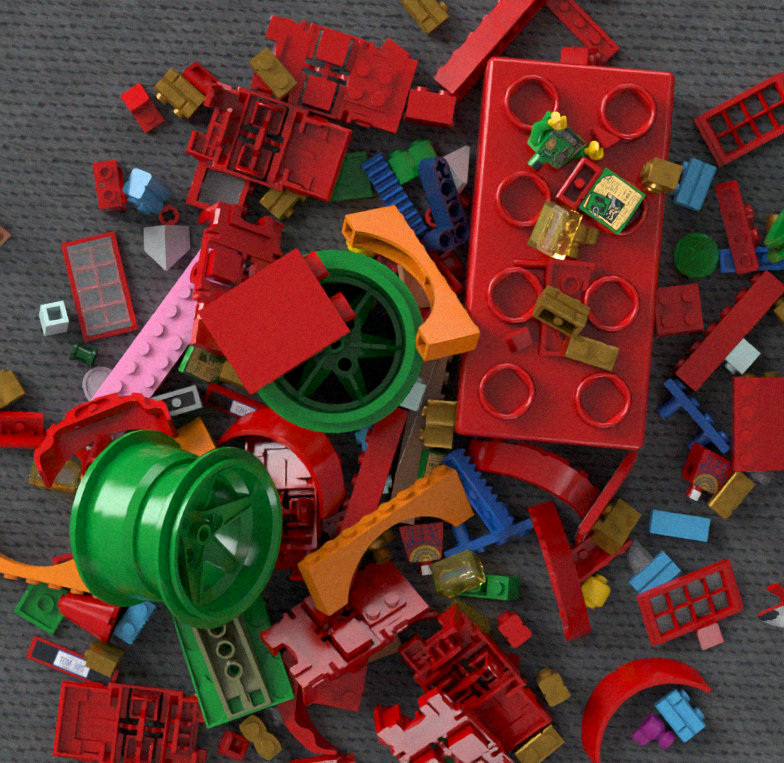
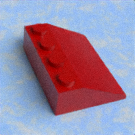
[732,376,784,471]

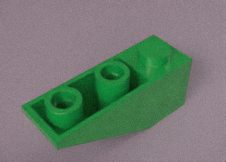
[445,571,520,600]

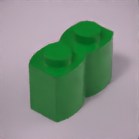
[387,138,438,186]

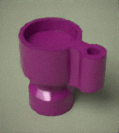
[631,713,676,750]

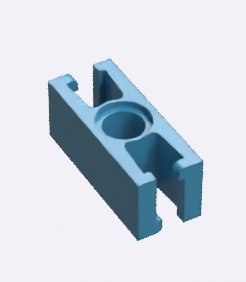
[647,509,711,542]

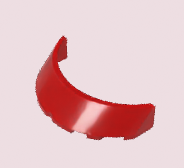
[34,392,179,489]
[215,408,346,519]
[464,438,600,521]
[527,500,591,642]
[277,614,350,755]
[581,657,712,763]

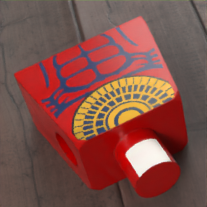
[681,442,734,501]
[399,521,443,575]

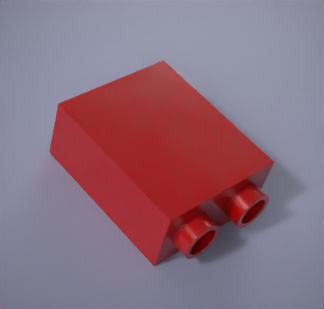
[197,248,356,395]

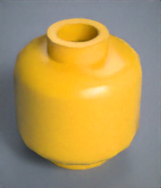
[580,574,611,610]

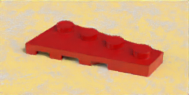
[538,258,596,357]

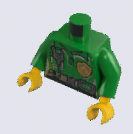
[527,110,603,172]

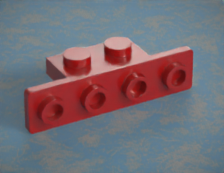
[715,180,761,275]
[0,411,47,449]
[551,530,633,590]

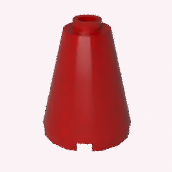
[57,591,123,644]

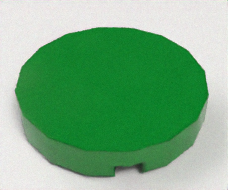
[674,233,720,278]

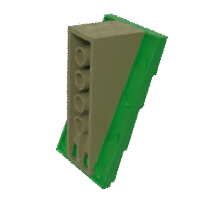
[170,593,295,729]

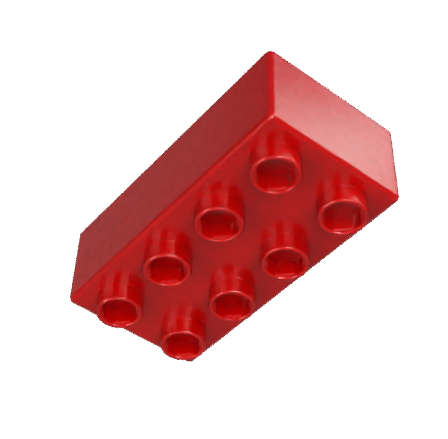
[453,57,675,450]

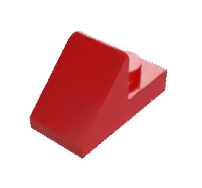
[120,83,165,134]

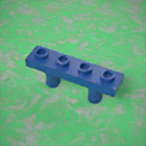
[657,376,731,454]
[444,502,533,563]

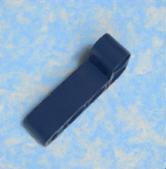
[418,157,470,252]

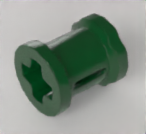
[69,341,99,369]

